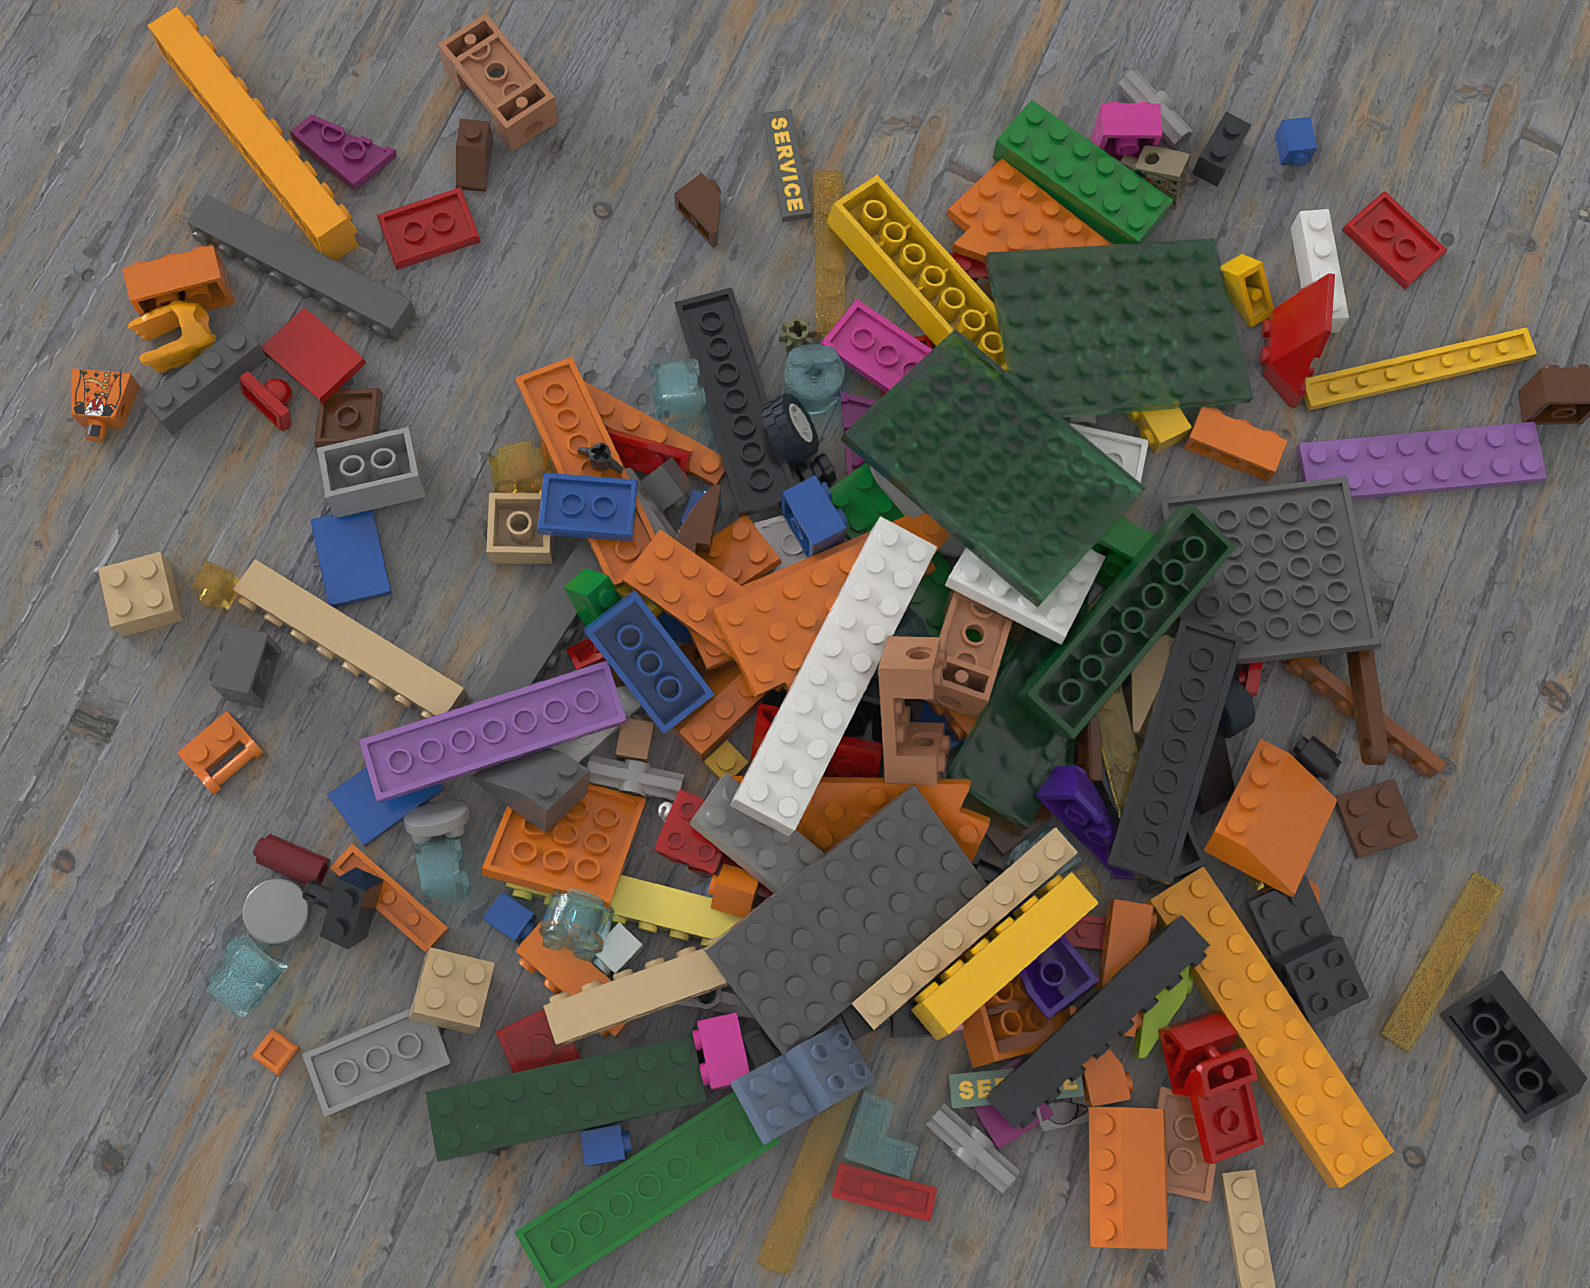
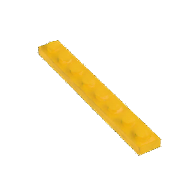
[1304,327,1537,411]

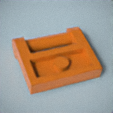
[177,711,264,795]

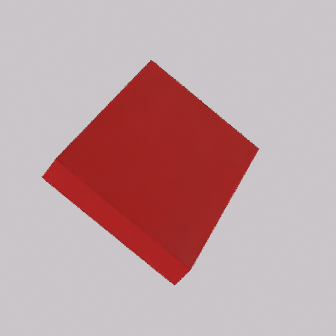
[377,187,481,270]
[1342,191,1448,290]
[261,307,366,404]

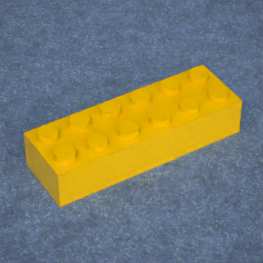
[911,872,1098,1041]

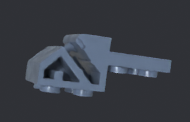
[730,1022,875,1145]

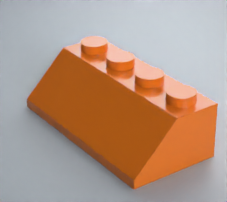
[670,664,768,762]
[1089,1107,1168,1249]

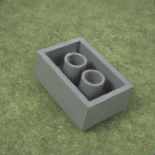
[317,427,426,518]

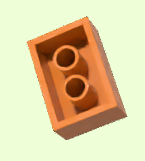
[122,245,236,317]

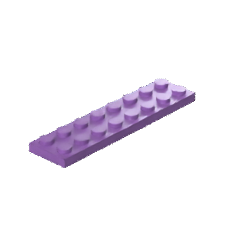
[1296,422,1547,500]
[359,661,627,803]

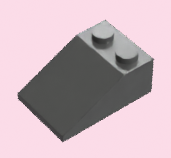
[472,748,590,833]

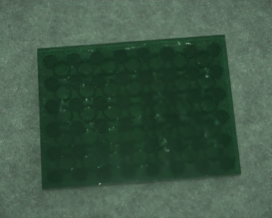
[985,238,1254,421]
[841,329,1146,608]

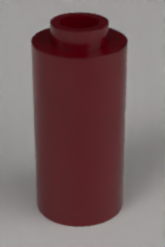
[253,834,331,884]

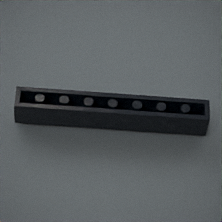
[985,915,1210,1129]

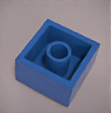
[781,475,848,558]

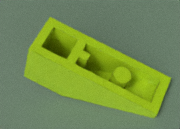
[1132,965,1193,1060]

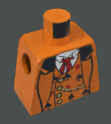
[71,368,139,443]

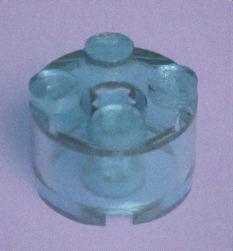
[783,344,845,414]
[650,358,706,424]
[413,837,470,908]
[539,889,615,961]

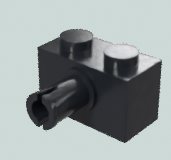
[302,867,384,949]

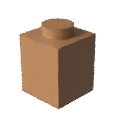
[615,715,655,764]

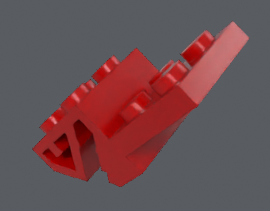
[750,703,883,778]
[654,789,774,900]
[1158,1012,1265,1164]

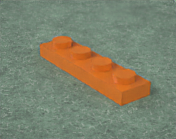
[330,844,449,953]

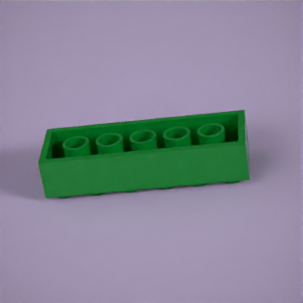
[992,99,1173,257]

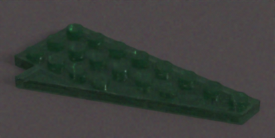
[946,589,1090,829]

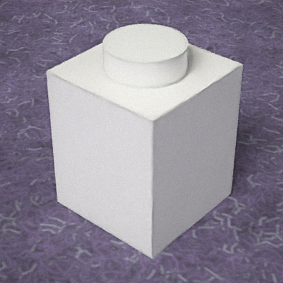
[592,923,644,976]

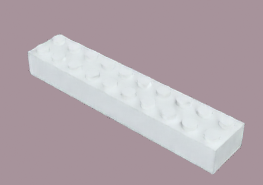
[729,516,937,836]

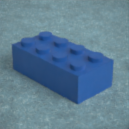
[583,590,715,734]

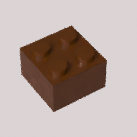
[1518,364,1590,425]

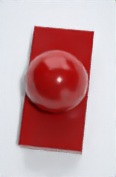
[239,371,292,432]

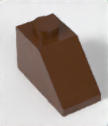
[456,119,494,192]
[674,173,721,248]

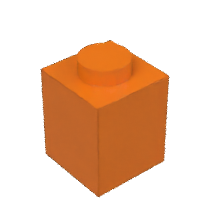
[708,864,760,918]

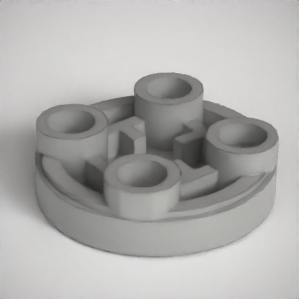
[404,800,470,843]
[243,879,312,945]

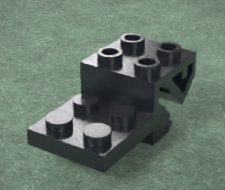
[1244,875,1369,1026]

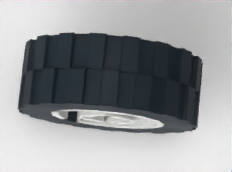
[762,392,819,464]

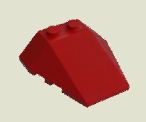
[1259,273,1335,408]

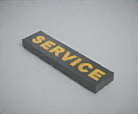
[763,109,812,222]

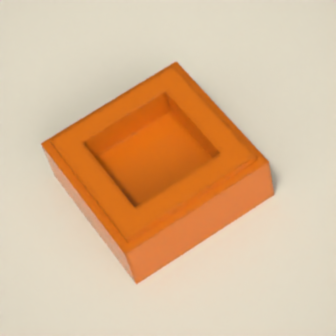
[252,1029,300,1076]

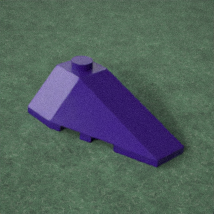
[1036,765,1139,880]
[1000,895,1100,1020]

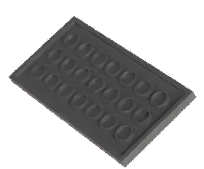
[703,785,988,1057]

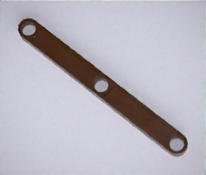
[1346,649,1388,766]

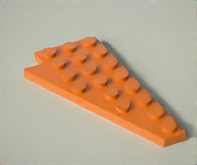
[946,158,1184,325]
[712,508,950,698]
[731,776,991,863]

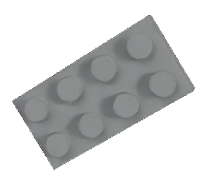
[689,773,825,893]
[302,1008,452,1117]

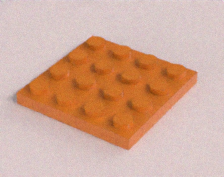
[482,783,646,910]

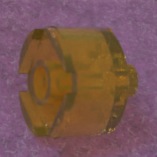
[487,441,554,493]

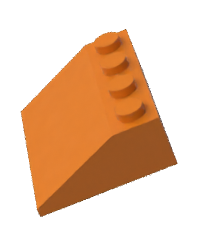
[1203,738,1337,898]
[945,923,1066,1068]

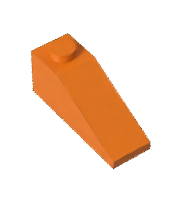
[1064,1006,1133,1108]

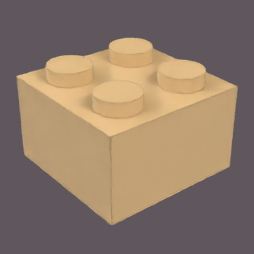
[486,493,554,564]
[98,552,184,637]
[408,947,494,1035]

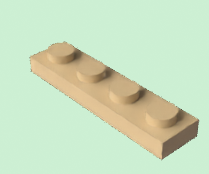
[1219,1169,1276,1288]

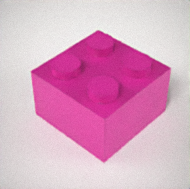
[1092,101,1162,162]
[692,1012,749,1092]

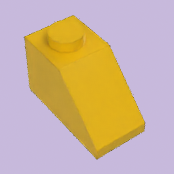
[1218,254,1274,327]

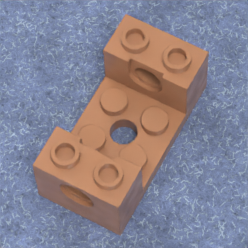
[438,13,559,153]
[922,589,1013,719]
[878,636,950,785]

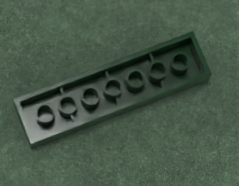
[1015,503,1237,739]
[425,1035,707,1162]

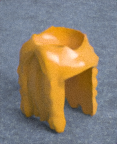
[128,301,216,373]

